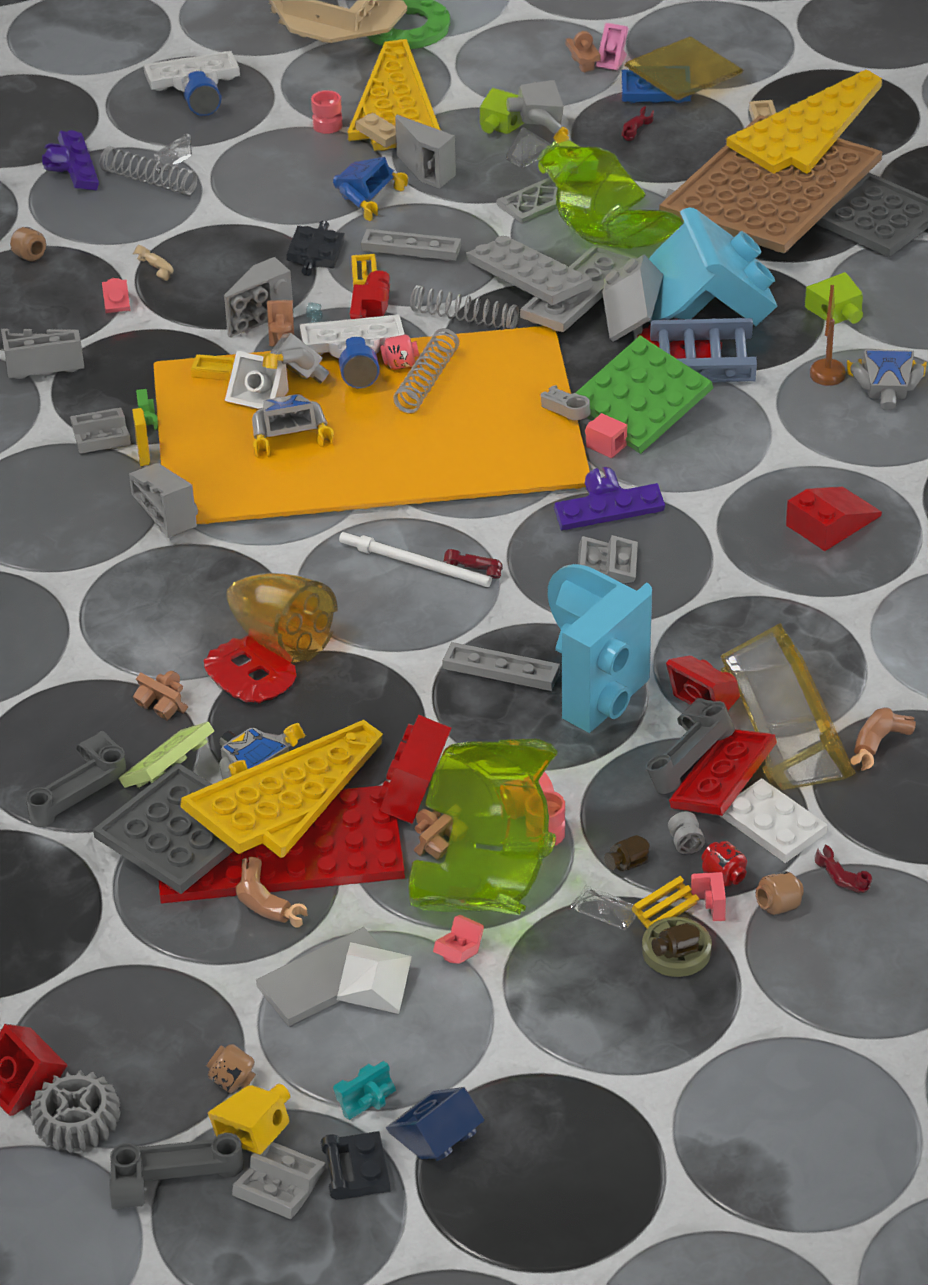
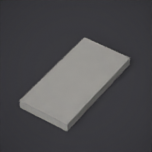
[256,927,383,1027]

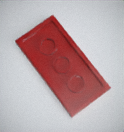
[669,729,777,816]

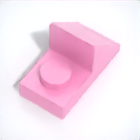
[596,23,629,71]

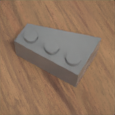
[1,329,84,379]

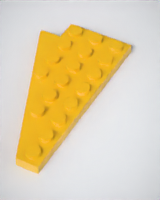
[348,39,440,151]
[726,70,882,174]

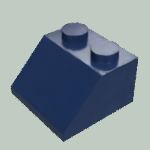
[386,1087,485,1161]

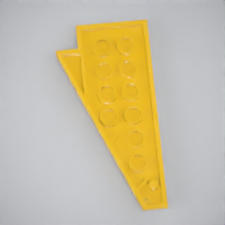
[181,720,383,858]

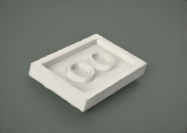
[721,778,828,863]

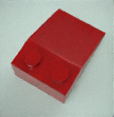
[786,486,882,551]

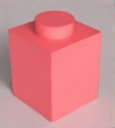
[585,413,627,458]

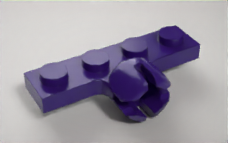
[42,130,99,190]
[554,467,665,531]

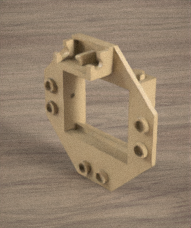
[269,0,407,43]

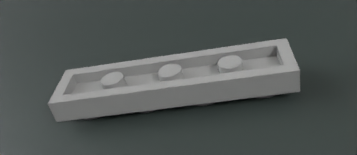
[361,229,461,261]
[442,642,560,691]

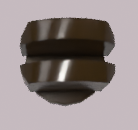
[604,835,650,871]
[651,923,700,958]

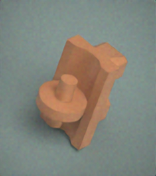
[566,31,601,72]
[267,300,295,346]
[133,671,188,721]
[414,804,469,860]

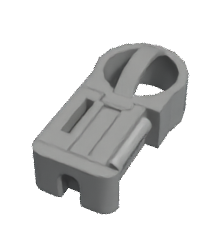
[540,385,591,420]

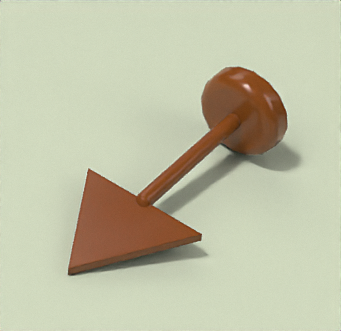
[810,285,846,386]

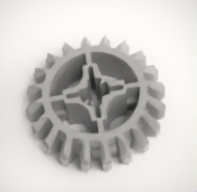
[31,1070,120,1154]

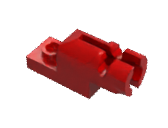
[350,270,390,319]

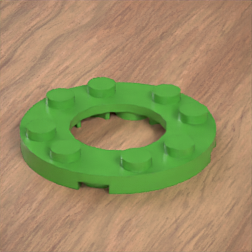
[367,0,450,49]

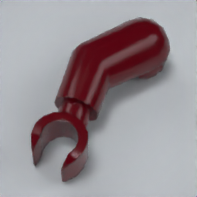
[621,106,654,141]
[443,549,503,579]
[814,845,872,893]

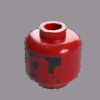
[701,841,747,887]

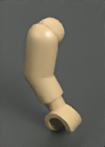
[133,245,173,281]

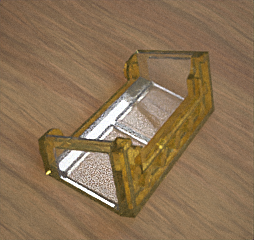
[720,623,856,790]

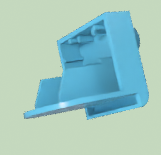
[648,208,777,326]
[548,564,652,733]

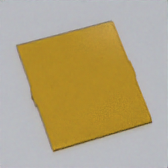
[624,36,744,100]

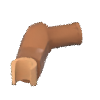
[851,707,916,771]
[236,857,308,928]

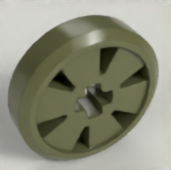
[642,917,712,977]

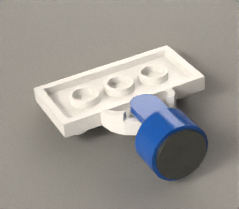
[143,51,240,116]
[300,315,404,388]

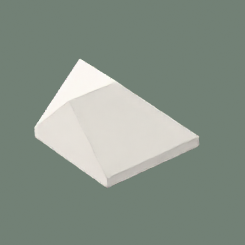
[225,351,288,409]
[337,942,412,1014]

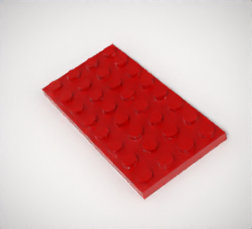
[159,785,405,904]

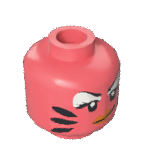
[381,334,419,370]

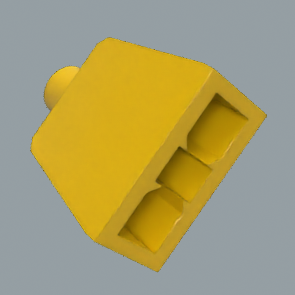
[208,1083,291,1155]

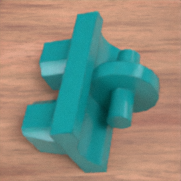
[333,1061,397,1120]

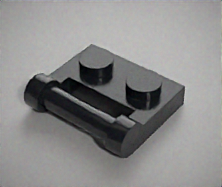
[320,1131,390,1200]

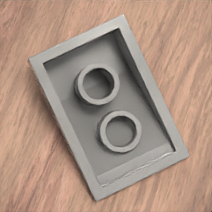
[603,255,663,342]

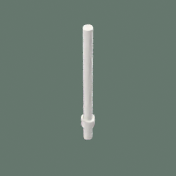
[339,532,492,587]

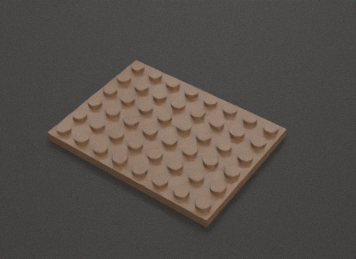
[659,115,882,253]

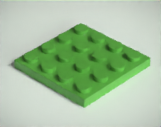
[576,336,713,454]

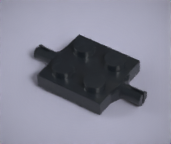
[286,220,344,276]

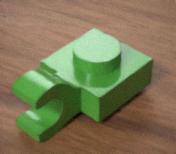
[136,389,158,430]

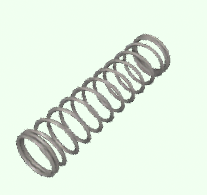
[100,146,197,196]
[410,285,519,330]
[393,328,459,413]

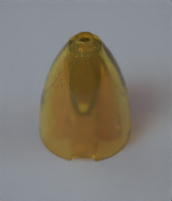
[227,573,338,663]

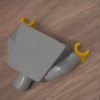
[507,80,569,143]

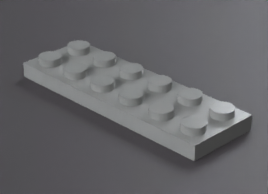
[467,236,593,305]
[520,244,638,332]

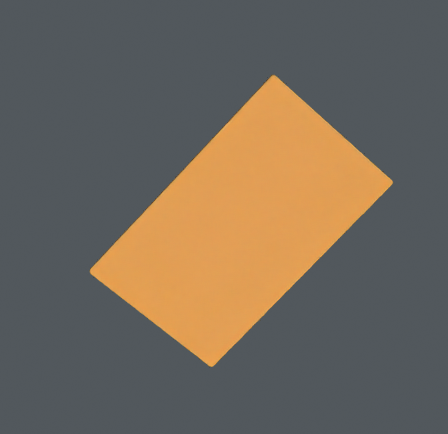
[153,326,590,524]

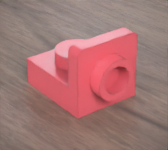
[691,872,726,921]

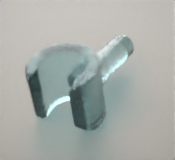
[306,302,323,323]

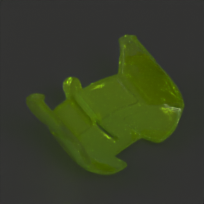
[538,141,683,250]
[408,739,558,915]

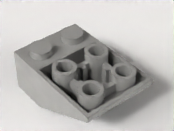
[395,115,456,189]
[224,257,292,337]

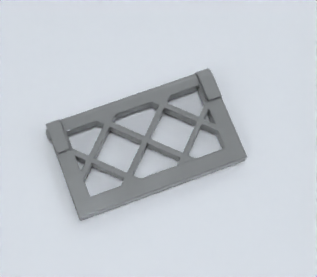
[496,176,578,224]

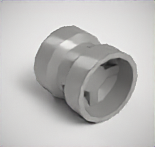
[668,811,705,854]

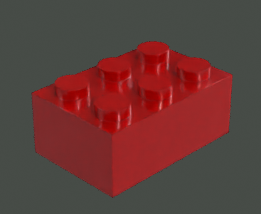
[378,715,452,824]

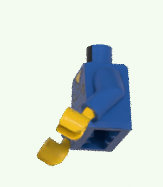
[333,157,408,221]

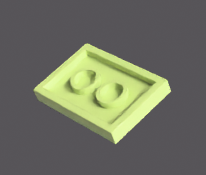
[119,722,214,788]

